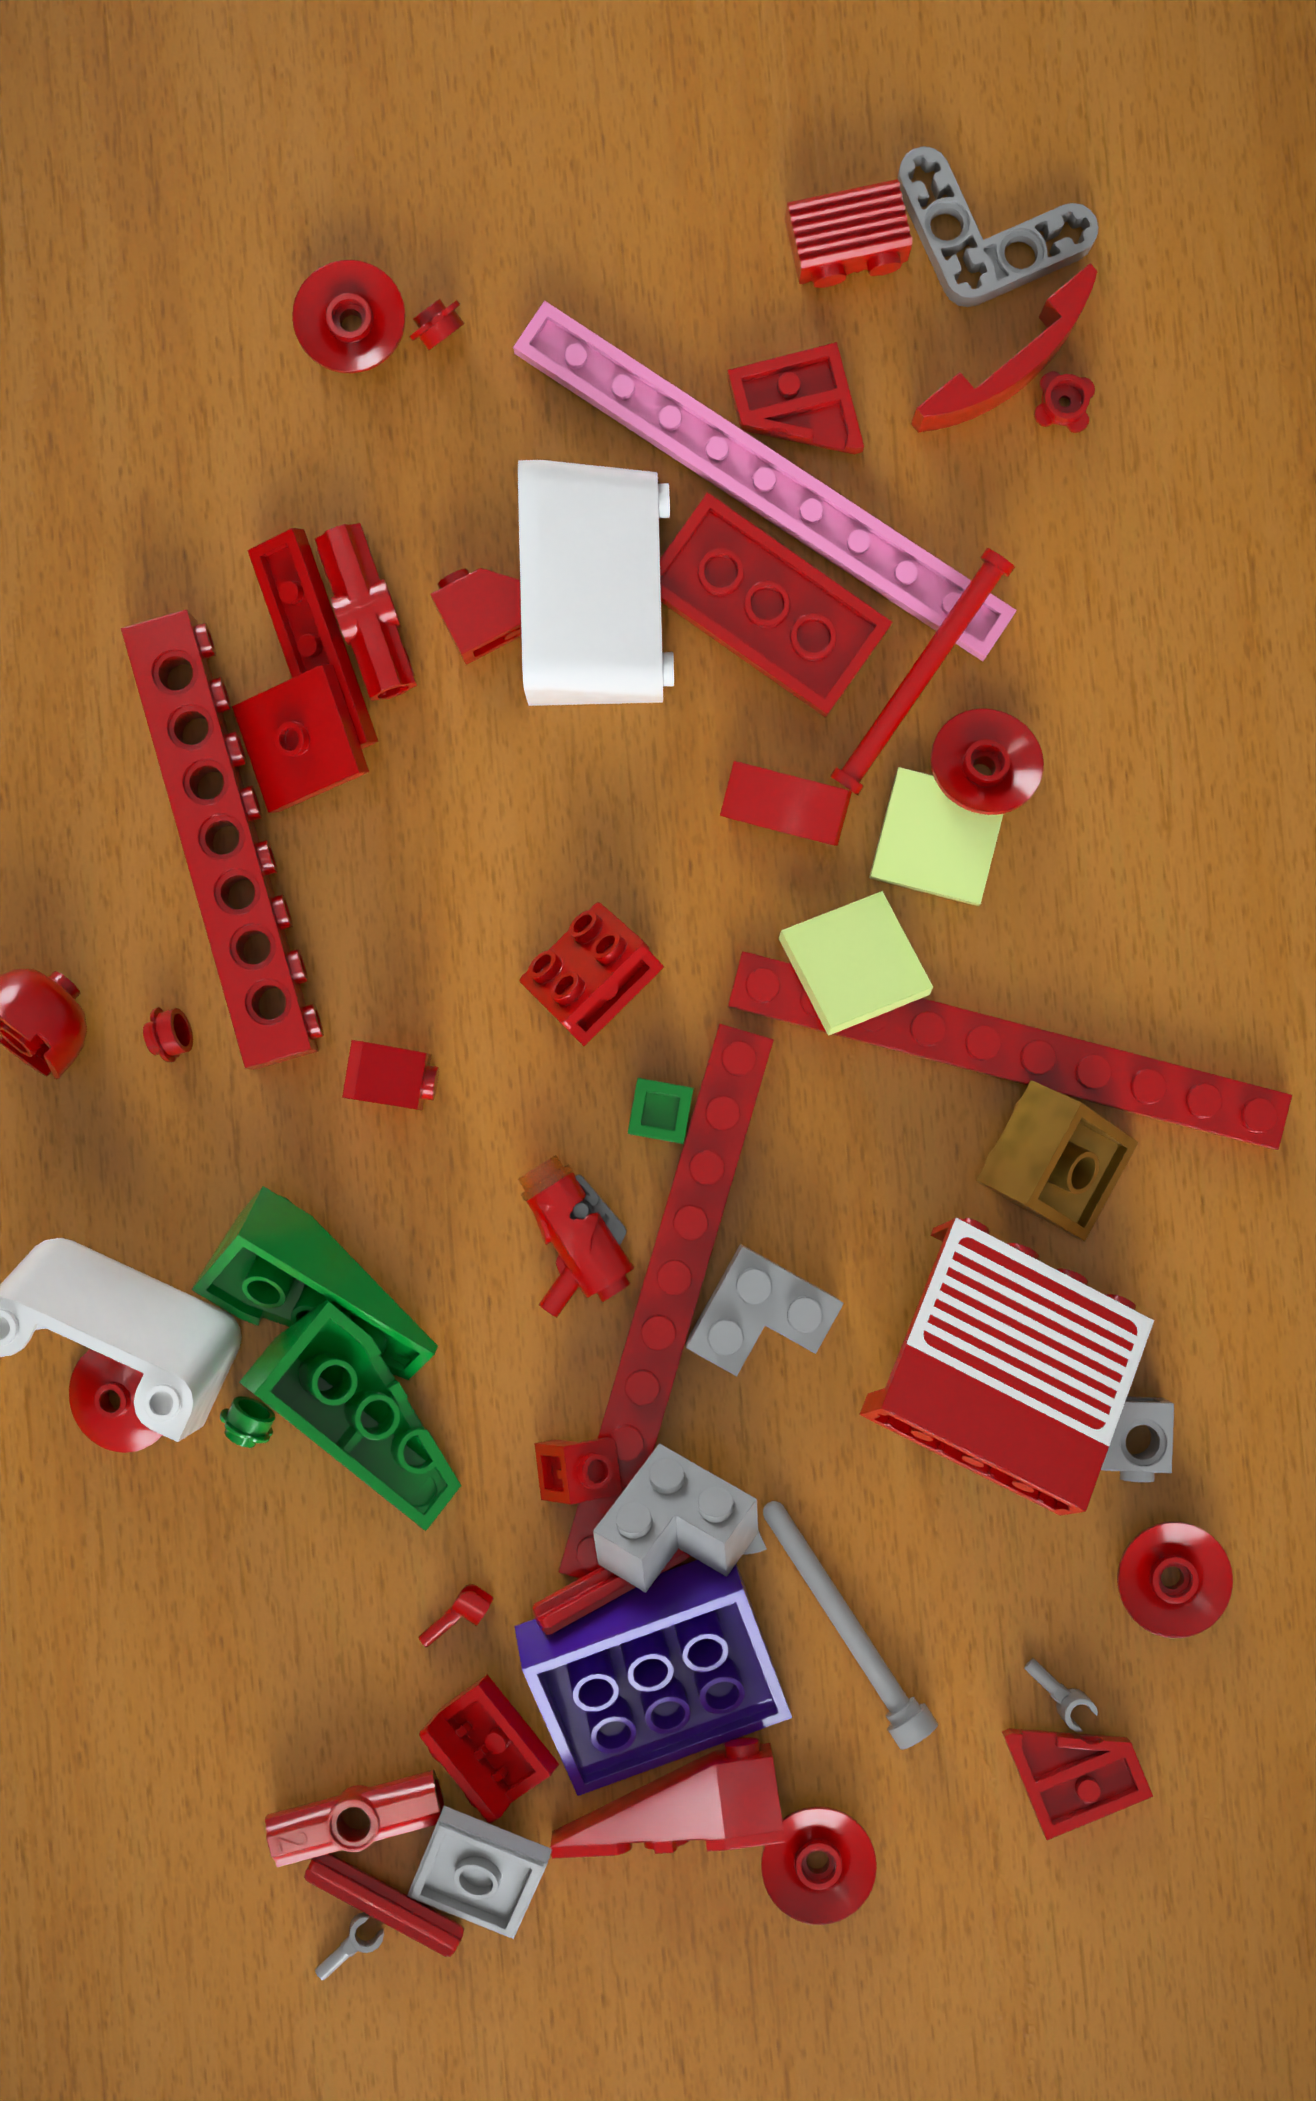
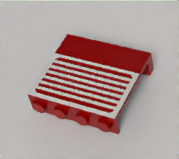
[859,1218,1154,1516]

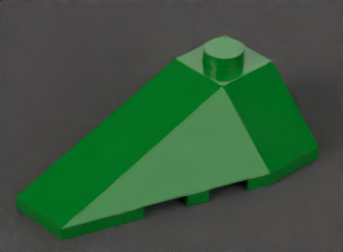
[192,1186,438,1380]

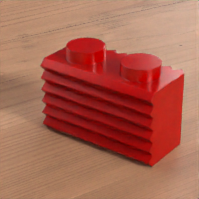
[785,179,912,288]

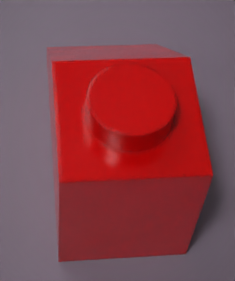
[430,568,522,665]
[342,1040,439,1110]

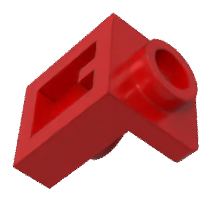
[534,1437,621,1505]

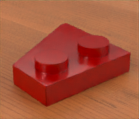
[727,342,864,455]
[1001,1728,1153,1840]

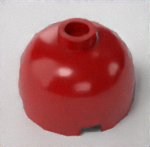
[0,969,87,1079]

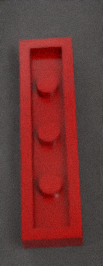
[247,528,379,749]

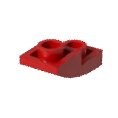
[720,761,852,846]

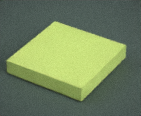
[869,767,1003,906]
[779,891,933,1036]

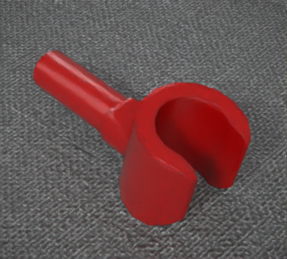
[418,1584,494,1647]

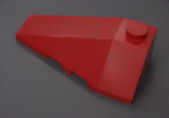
[550,1737,785,1859]

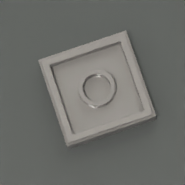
[407,1806,552,1939]

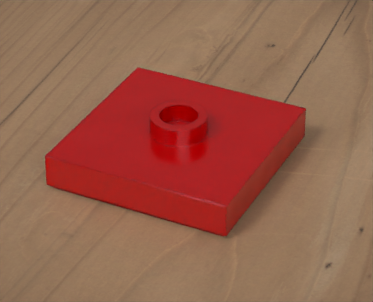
[232,664,369,813]

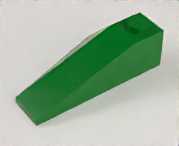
[239,1300,462,1531]

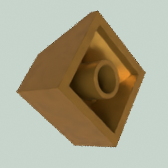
[976,1080,1139,1242]

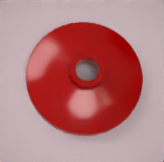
[292,260,406,373]
[930,709,1044,815]
[69,1349,163,1453]
[1117,1522,1233,1638]
[761,1806,877,1925]

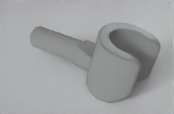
[1024,1658,1098,1732]
[315,1912,384,1980]

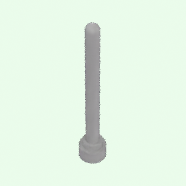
[763,1501,938,1750]

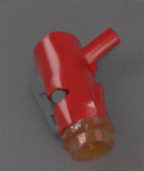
[518,1155,634,1318]

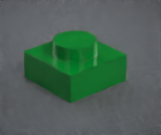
[627,1078,694,1144]

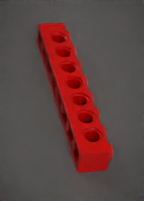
[121,609,324,1070]

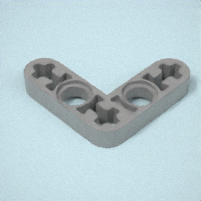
[897,146,1099,307]

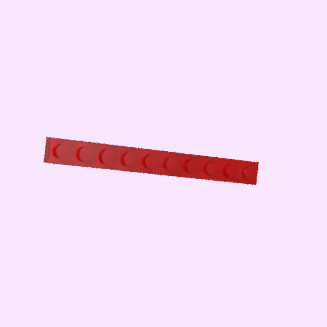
[727,951,1292,1150]
[558,1023,774,1579]

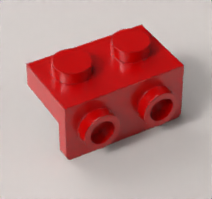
[419,1674,559,1823]

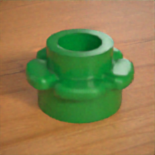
[220,1396,275,1448]

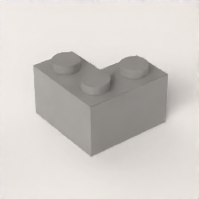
[685,1244,844,1376]
[593,1443,758,1593]

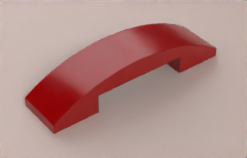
[911,263,1098,432]

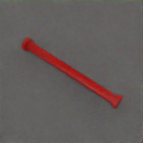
[830,548,1015,795]

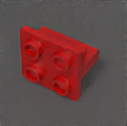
[519,902,664,1046]

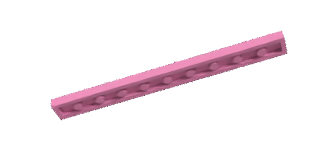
[513,300,1017,661]

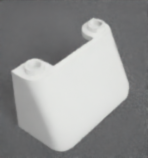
[518,460,674,706]
[0,1238,242,1442]

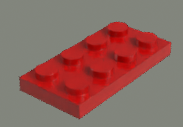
[660,492,893,718]

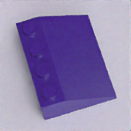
[514,1560,792,1796]

